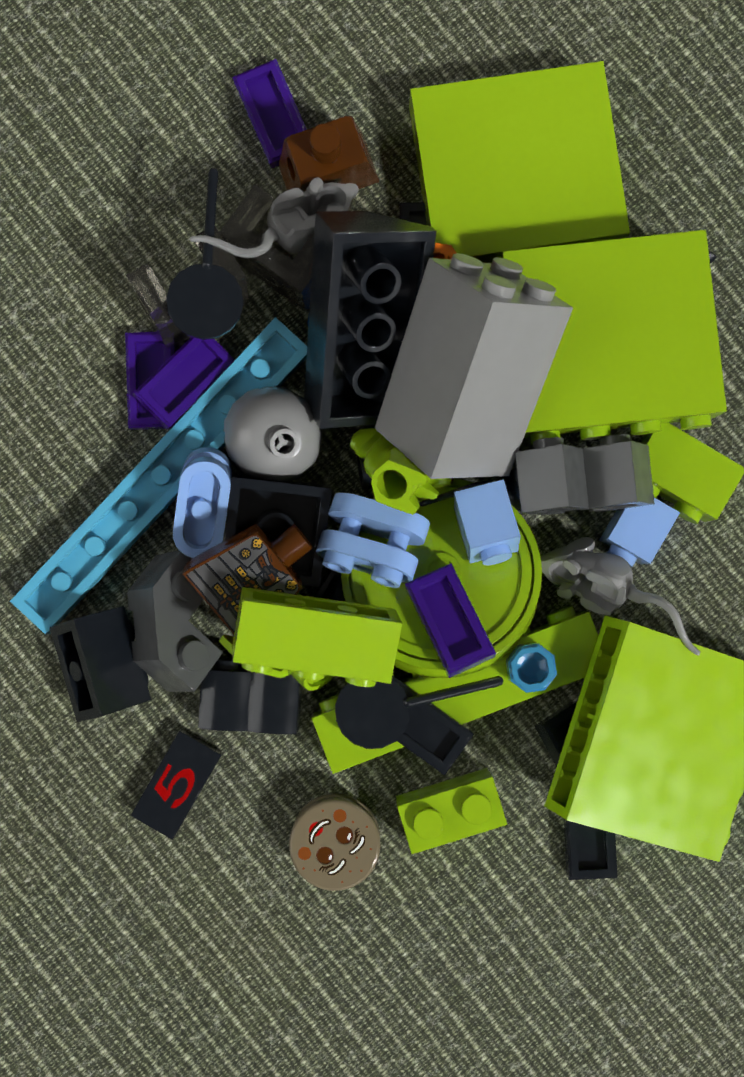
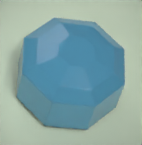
[506,643,557,693]

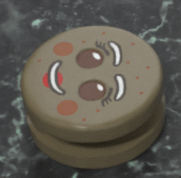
[289,793,380,891]

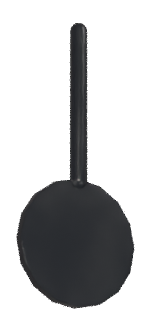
[166,168,244,340]
[335,676,503,749]

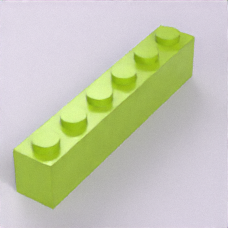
[312,606,598,774]

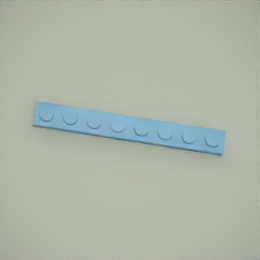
[10,317,307,634]

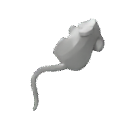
[189,177,359,258]
[540,537,700,656]

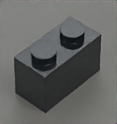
[50,606,151,722]

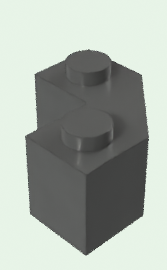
[515,434,655,515]
[127,550,223,692]

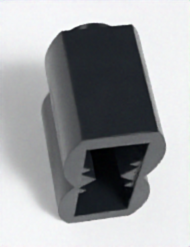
[198,658,302,734]

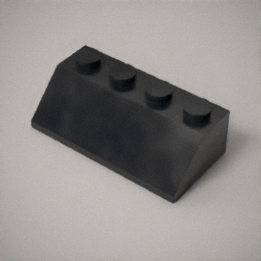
[304,211,437,429]

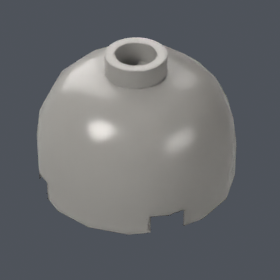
[223,386,323,482]

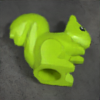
[350,427,454,515]

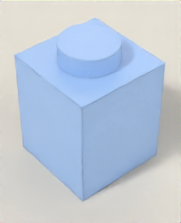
[454,479,520,565]
[599,497,680,567]

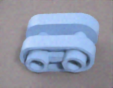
[173,447,232,558]
[316,492,430,588]

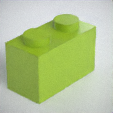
[640,423,744,524]
[396,768,508,854]

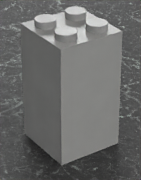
[375,253,573,479]

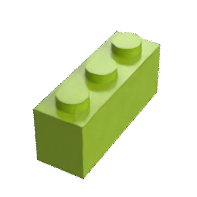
[232,587,402,687]

